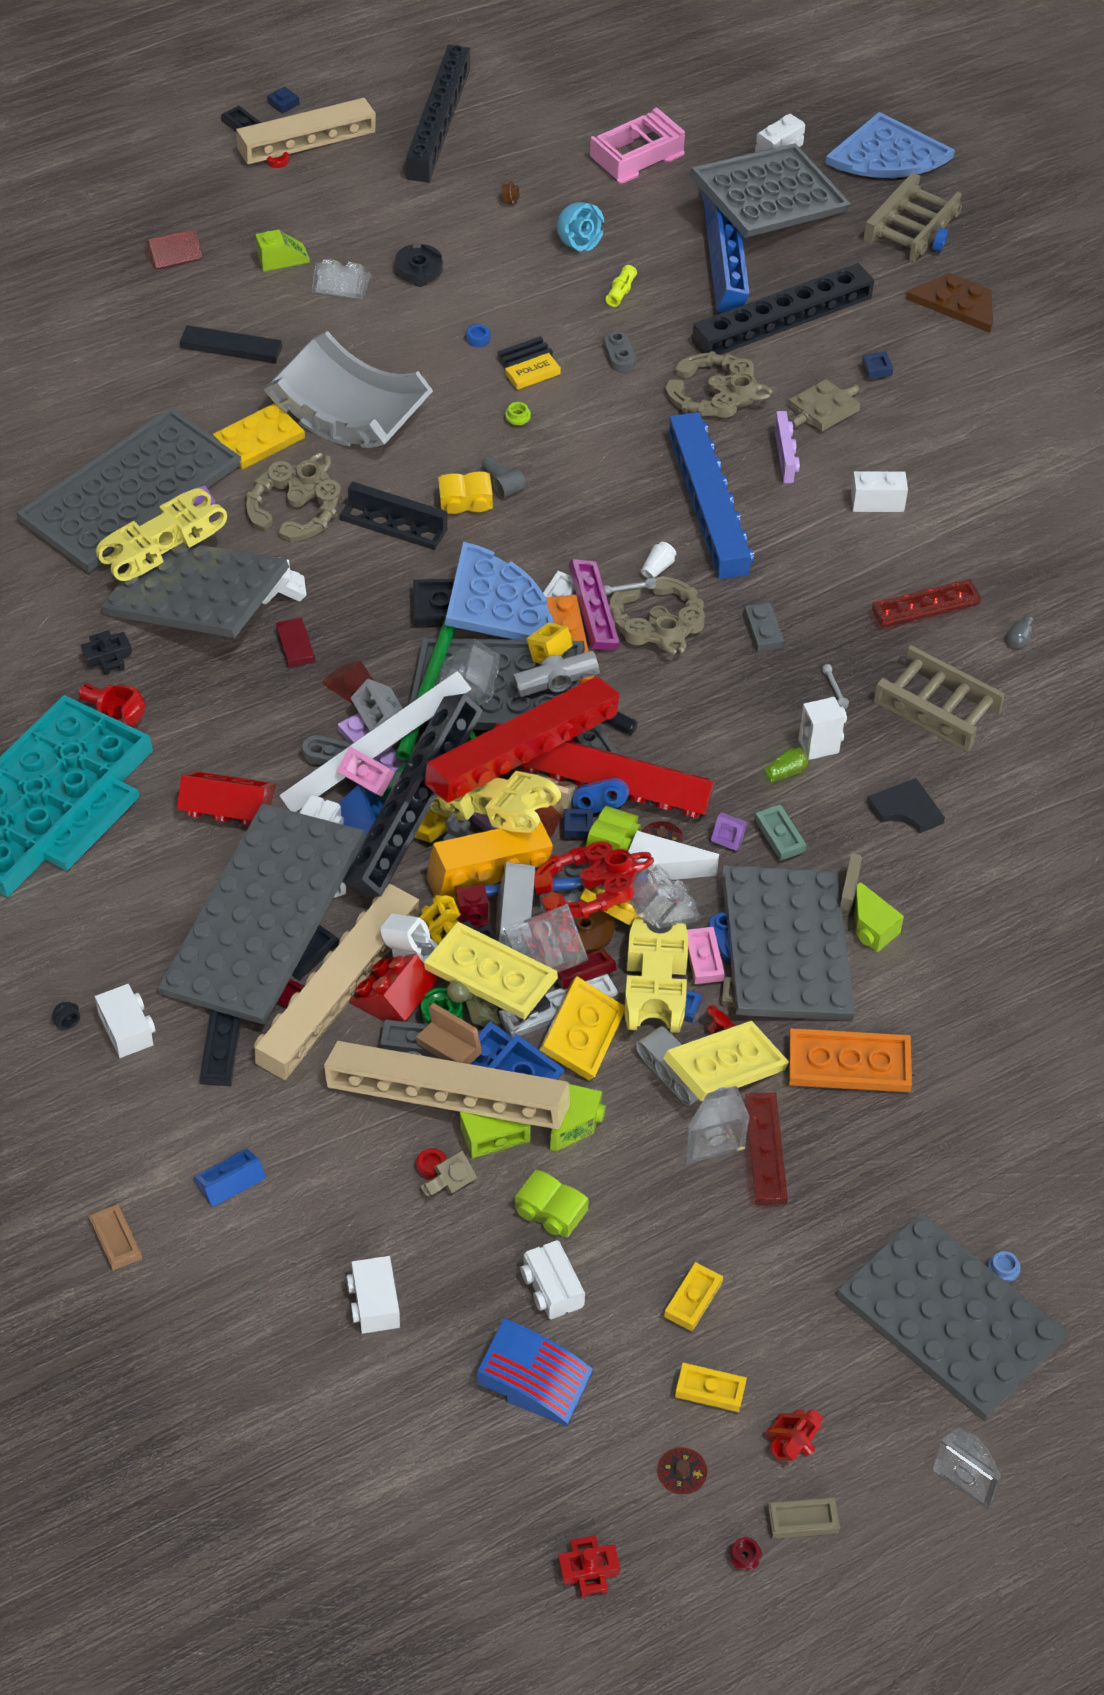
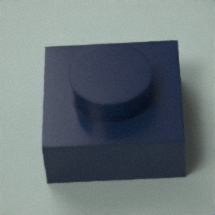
[267,87,300,114]
[862,352,893,379]
[564,809,593,838]

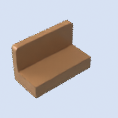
[416,1003,482,1064]

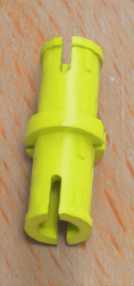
[605,265,637,307]

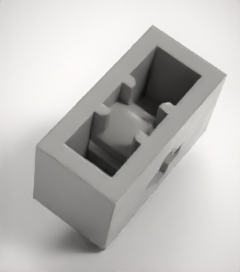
[351,679,403,743]

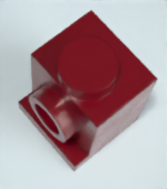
[456,884,489,930]

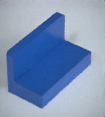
[338,784,383,836]

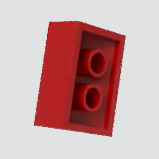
[177,770,276,825]

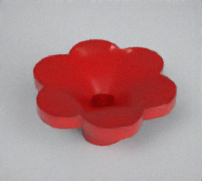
[706,1004,735,1034]

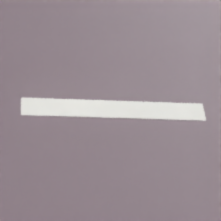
[280,671,471,812]

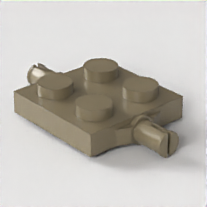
[789,379,860,431]

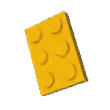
[213,403,305,470]
[539,976,625,1081]

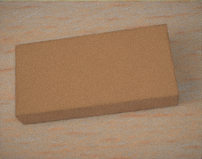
[88,1204,142,1271]

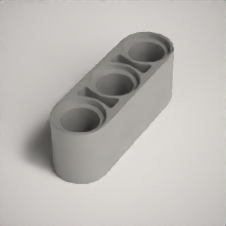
[635,1026,699,1106]

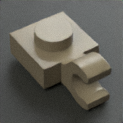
[420,1151,478,1197]

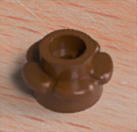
[502,181,520,205]

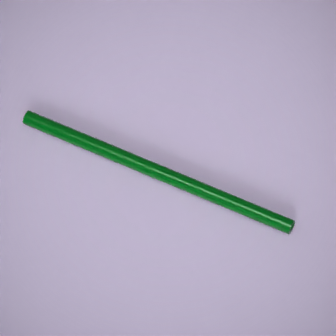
[396,613,456,761]

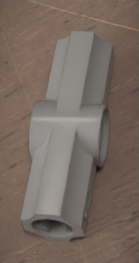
[513,651,600,697]

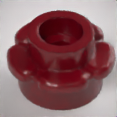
[728,1537,762,1571]

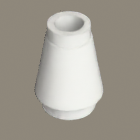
[641,542,676,579]

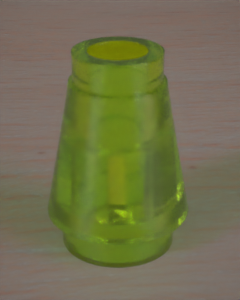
[765,747,809,782]

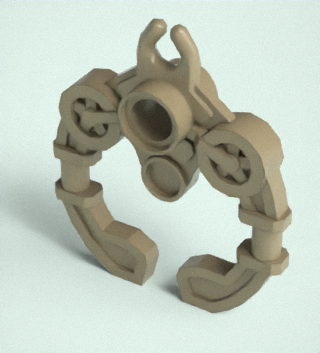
[666,351,773,418]
[245,453,342,542]
[609,576,705,654]

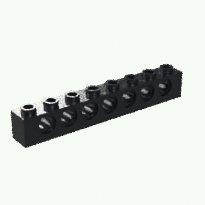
[406,45,470,183]
[692,263,874,355]
[342,693,483,898]

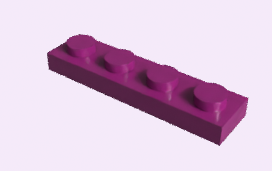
[569,559,620,650]

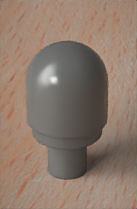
[1007,615,1034,649]

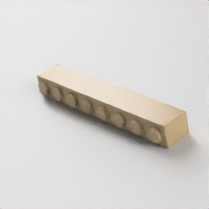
[254,884,419,1081]
[324,1041,570,1130]

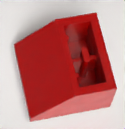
[349,954,438,1022]

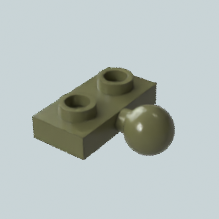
[447,980,501,1027]

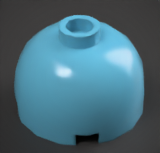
[557,202,604,251]

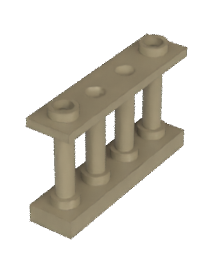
[863,172,962,262]
[874,645,1005,752]

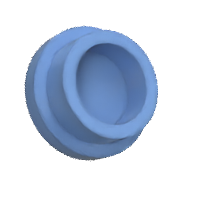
[988,1251,1020,1283]

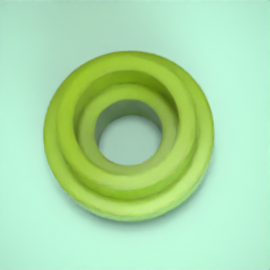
[505,402,531,425]

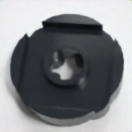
[395,244,443,287]

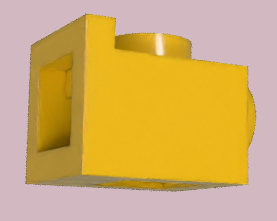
[526,622,573,664]

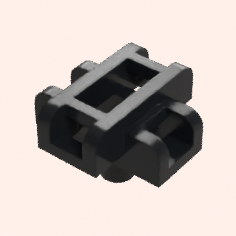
[80,630,132,675]

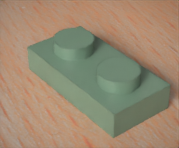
[754,804,807,861]

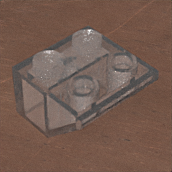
[312,259,372,300]
[629,861,702,928]
[503,904,588,972]

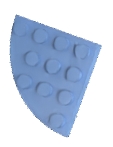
[825,112,955,179]
[445,542,554,640]

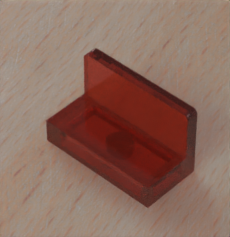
[146,230,202,268]

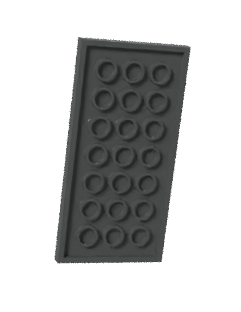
[16,407,241,572]
[158,803,366,1025]

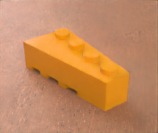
[426,820,553,899]

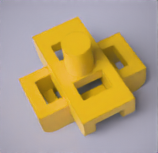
[419,895,460,945]

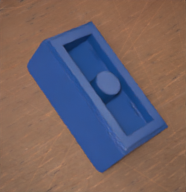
[193,1149,266,1206]

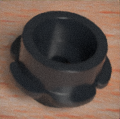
[51,1002,81,1030]

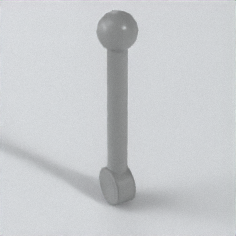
[603,578,656,595]
[822,664,849,709]

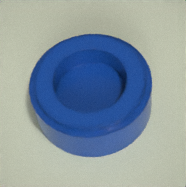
[932,227,949,253]
[466,324,491,347]

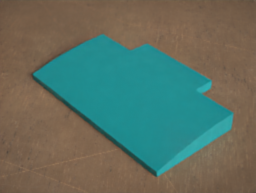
[0,695,153,898]

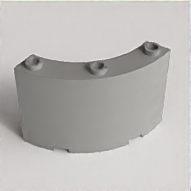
[263,331,433,448]

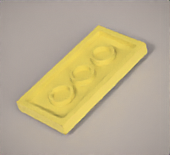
[424,922,558,1020]
[663,1021,789,1101]

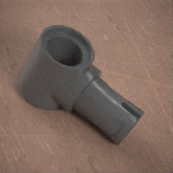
[482,456,526,499]

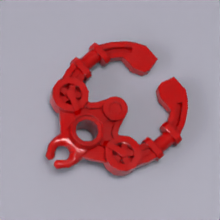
[533,841,655,919]

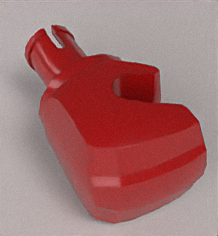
[79,683,145,728]

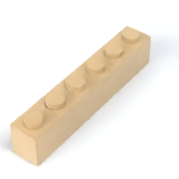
[236,98,376,164]

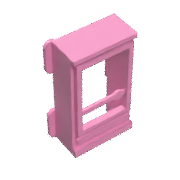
[590,108,685,184]

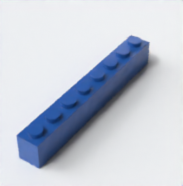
[702,190,750,312]
[668,412,754,579]

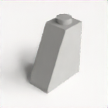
[495,862,535,955]

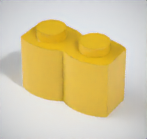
[438,472,493,514]

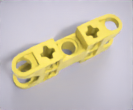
[96,488,227,581]
[430,771,561,832]
[624,919,688,1033]

